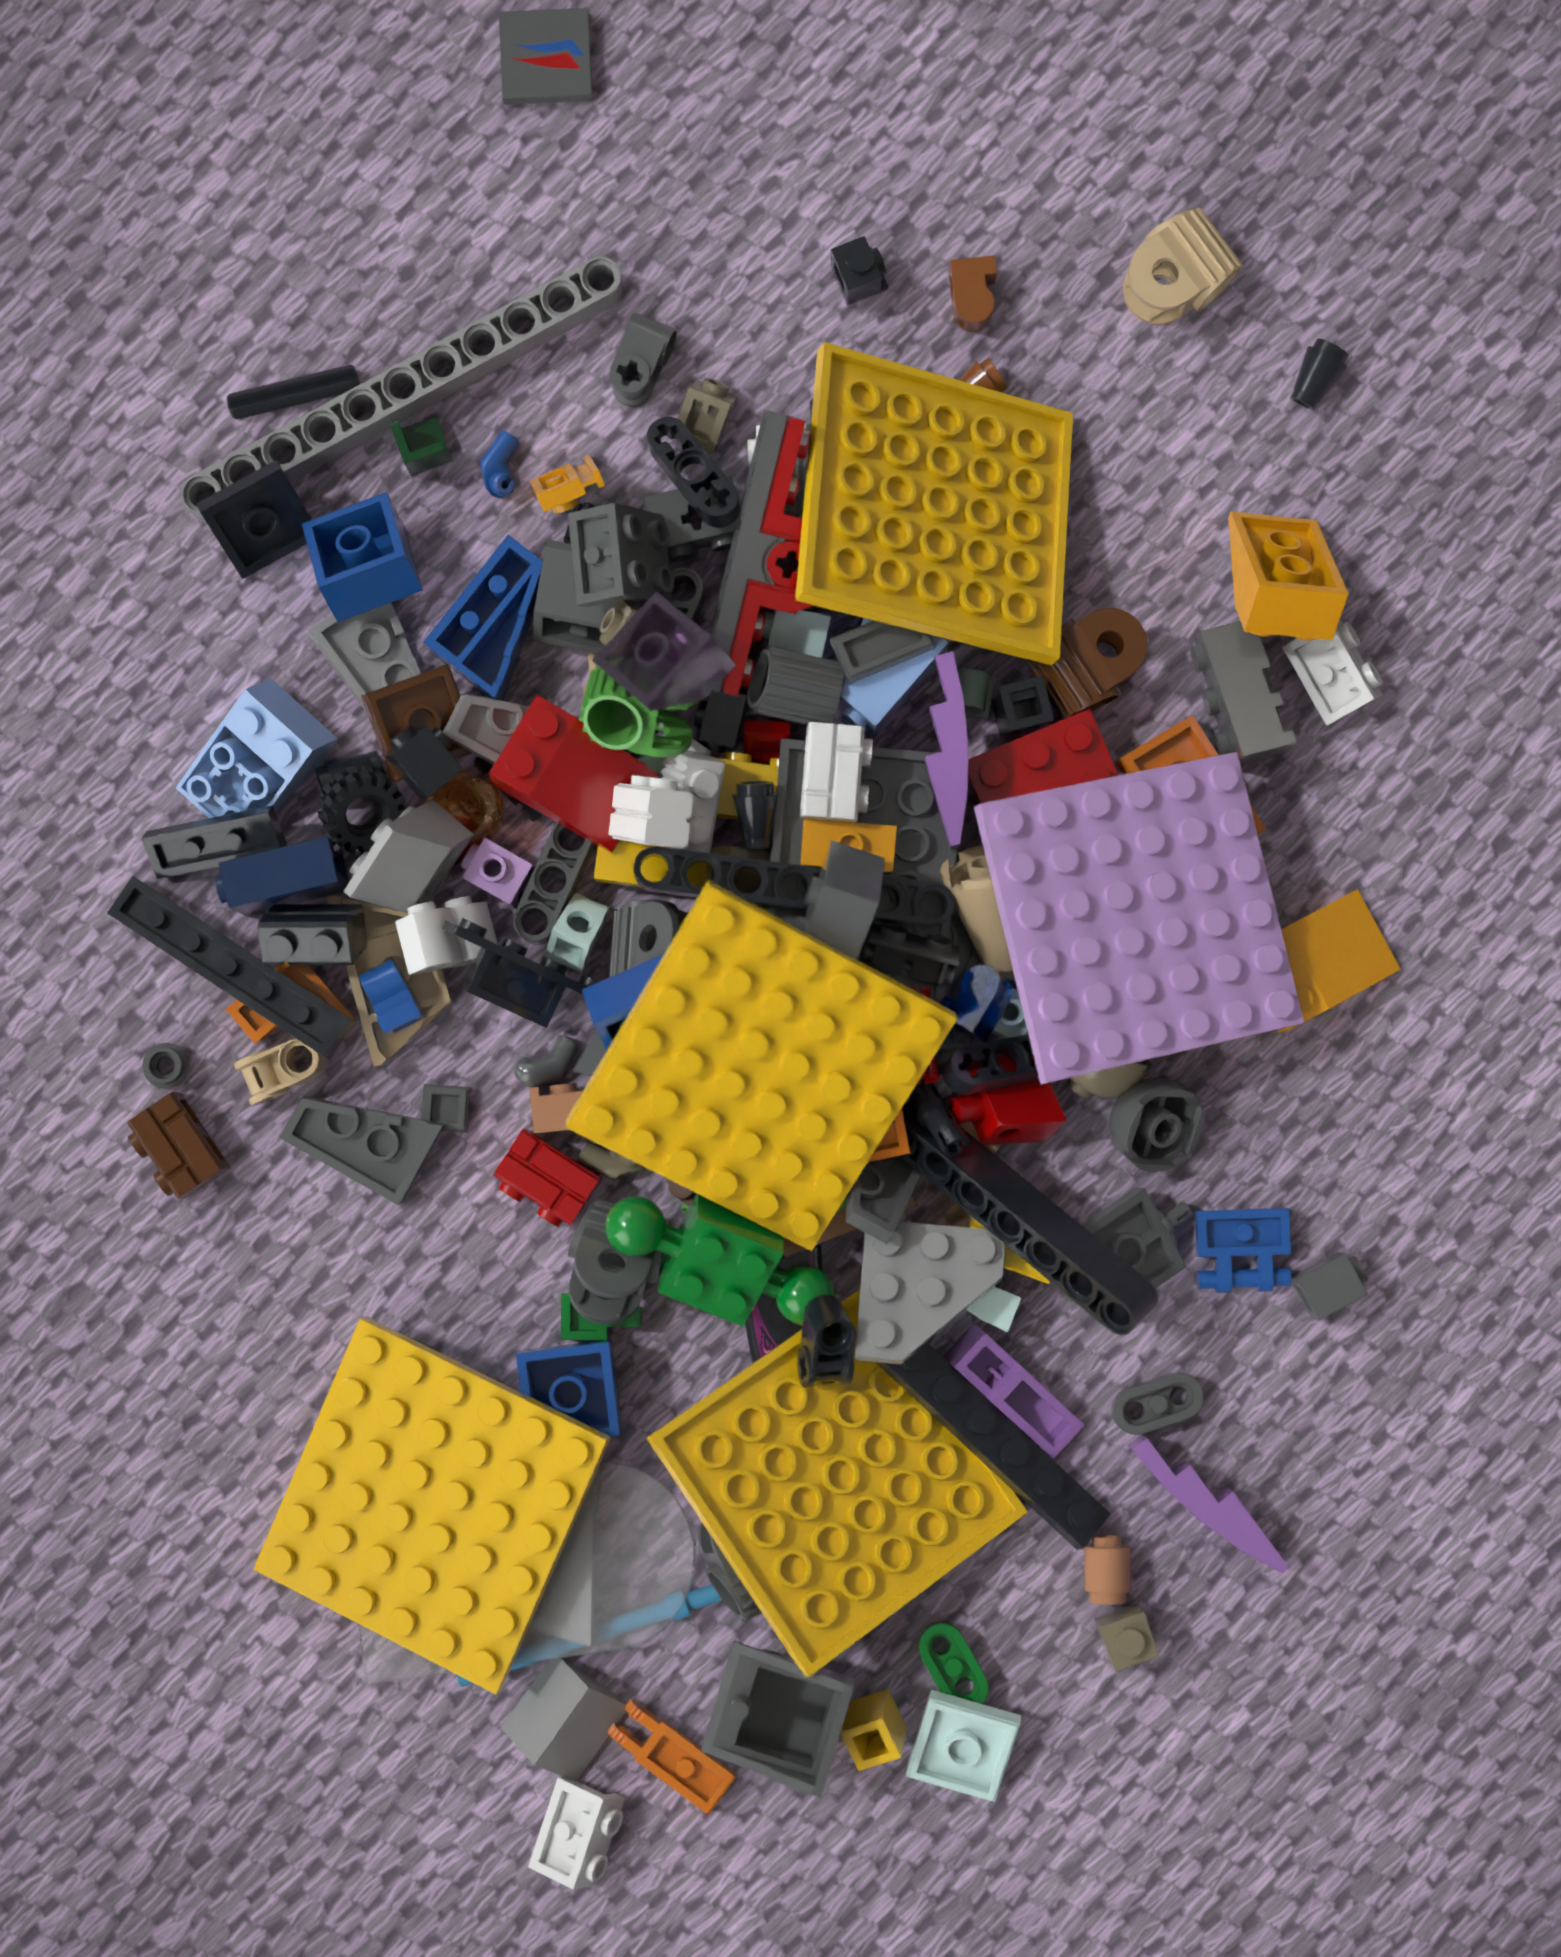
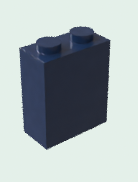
[215,836,350,916]

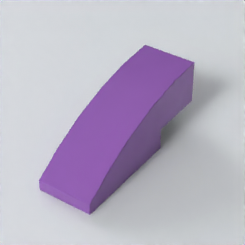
[944,1323,1084,1459]

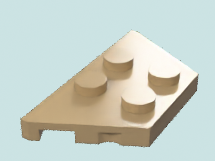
[327,896,453,1067]

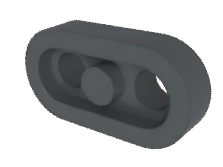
[1111,1372,1203,1435]

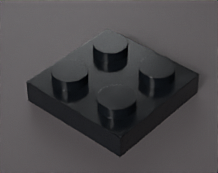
[196,460,313,579]

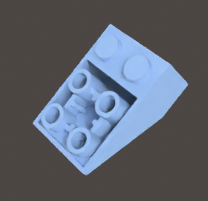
[176,679,338,818]

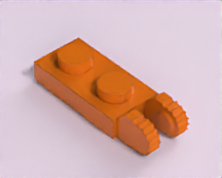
[607,1699,737,1815]

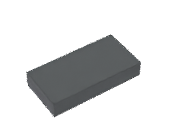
[831,621,935,684]

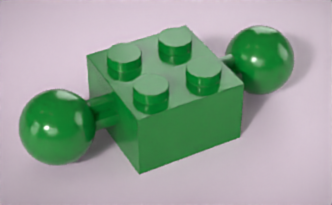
[605,1194,835,1327]

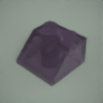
[592,592,736,711]

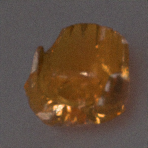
[424,771,504,845]

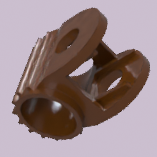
[1025,608,1147,719]

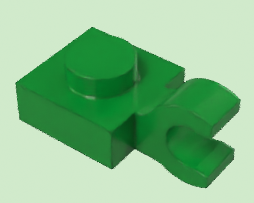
[561,1293,642,1340]

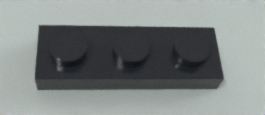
[141,805,288,879]

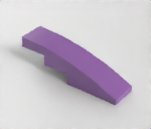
[925,651,968,849]
[1128,1434,1289,1573]

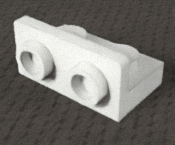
[1282,620,1383,726]
[528,1777,625,1890]

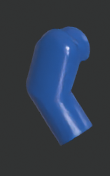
[479,430,520,498]

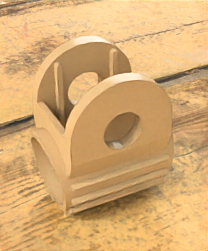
[1123,207,1243,325]

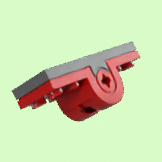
[699,409,812,696]

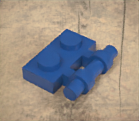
[1195,1208,1291,1293]

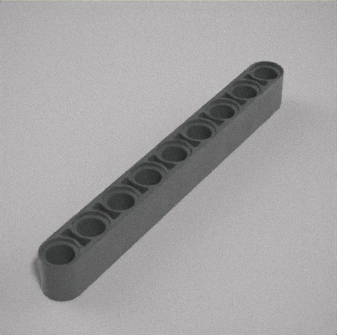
[513,568,705,945]

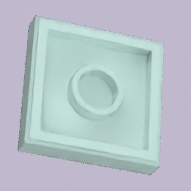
[906,1690,1021,1802]

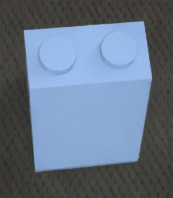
[839,618,949,739]

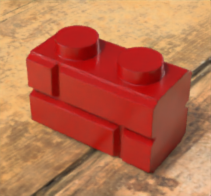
[493,1128,603,1227]

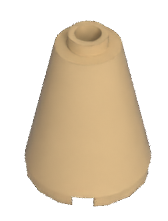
[940,845,1014,976]

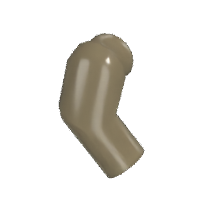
[577,1141,643,1180]

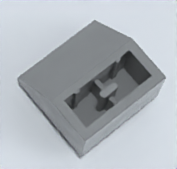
[344,799,474,913]

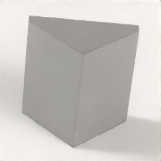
[501,1654,627,1781]

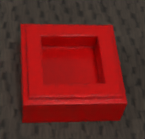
[744,721,790,763]

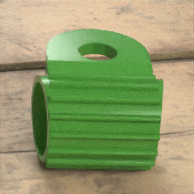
[579,653,701,757]

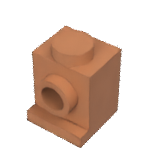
[529,1083,583,1134]

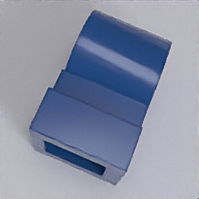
[359,959,427,1035]

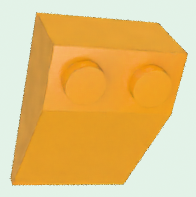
[1228,511,1349,641]
[1278,889,1401,1033]

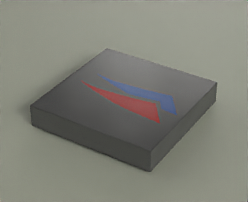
[499,8,593,105]

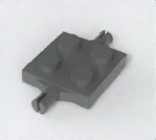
[1063,1187,1193,1302]

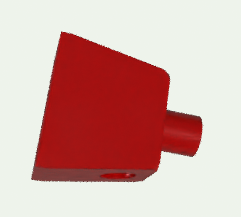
[949,1054,1067,1145]

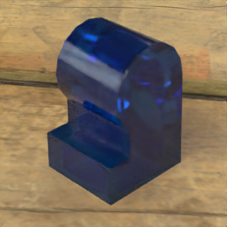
[940,964,1012,1043]

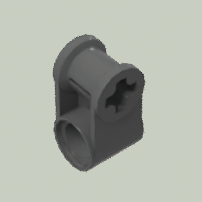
[609,313,677,407]

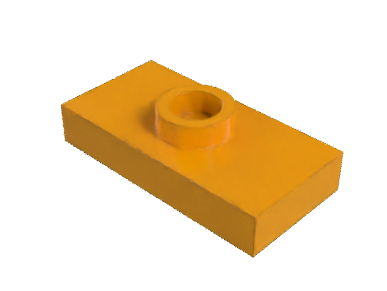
[800,818,897,873]

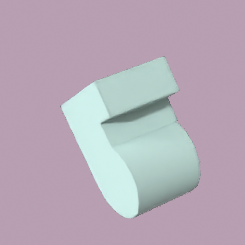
[545,893,610,973]

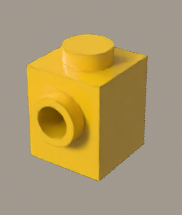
[840,1689,907,1771]

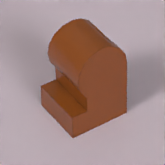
[948,255,997,332]

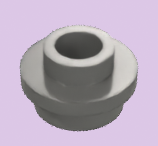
[143,1043,190,1089]

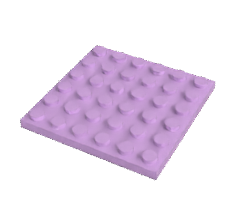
[974,752,1304,1084]

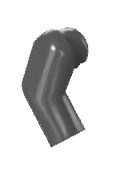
[514,1035,579,1087]

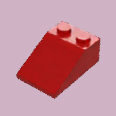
[489,695,659,854]

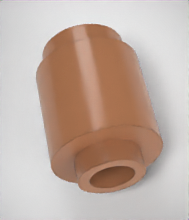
[1084,1535,1131,1605]

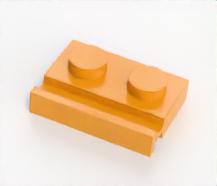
[529,455,605,514]

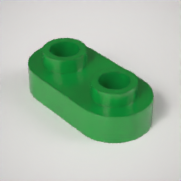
[918,1621,989,1704]

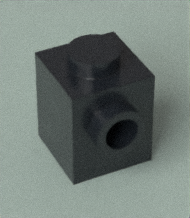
[384,725,463,799]

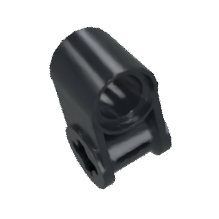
[797,1294,857,1388]

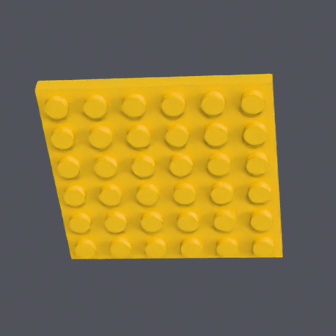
[795,342,1073,665]
[565,881,958,1251]
[647,1289,1028,1677]
[253,1317,612,1694]

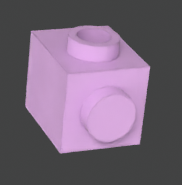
[461,838,535,908]

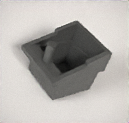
[701,1640,854,1798]

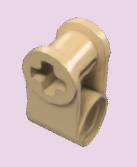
[234,1039,328,1107]

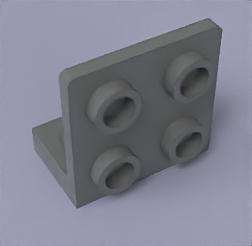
[568,502,674,607]

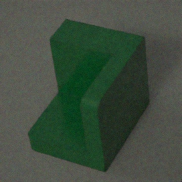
[389,416,453,477]

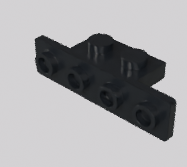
[442,918,599,1028]

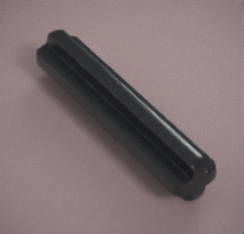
[227,365,360,420]

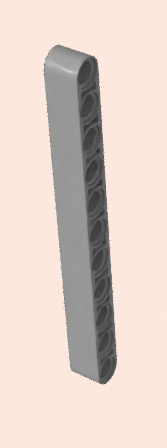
[181,256,623,523]

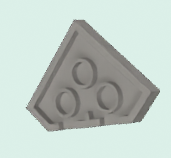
[855,1222,1005,1364]

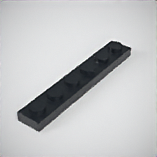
[107,876,355,1060]
[875,1342,1111,1550]

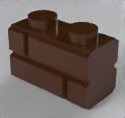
[127,1092,231,1199]

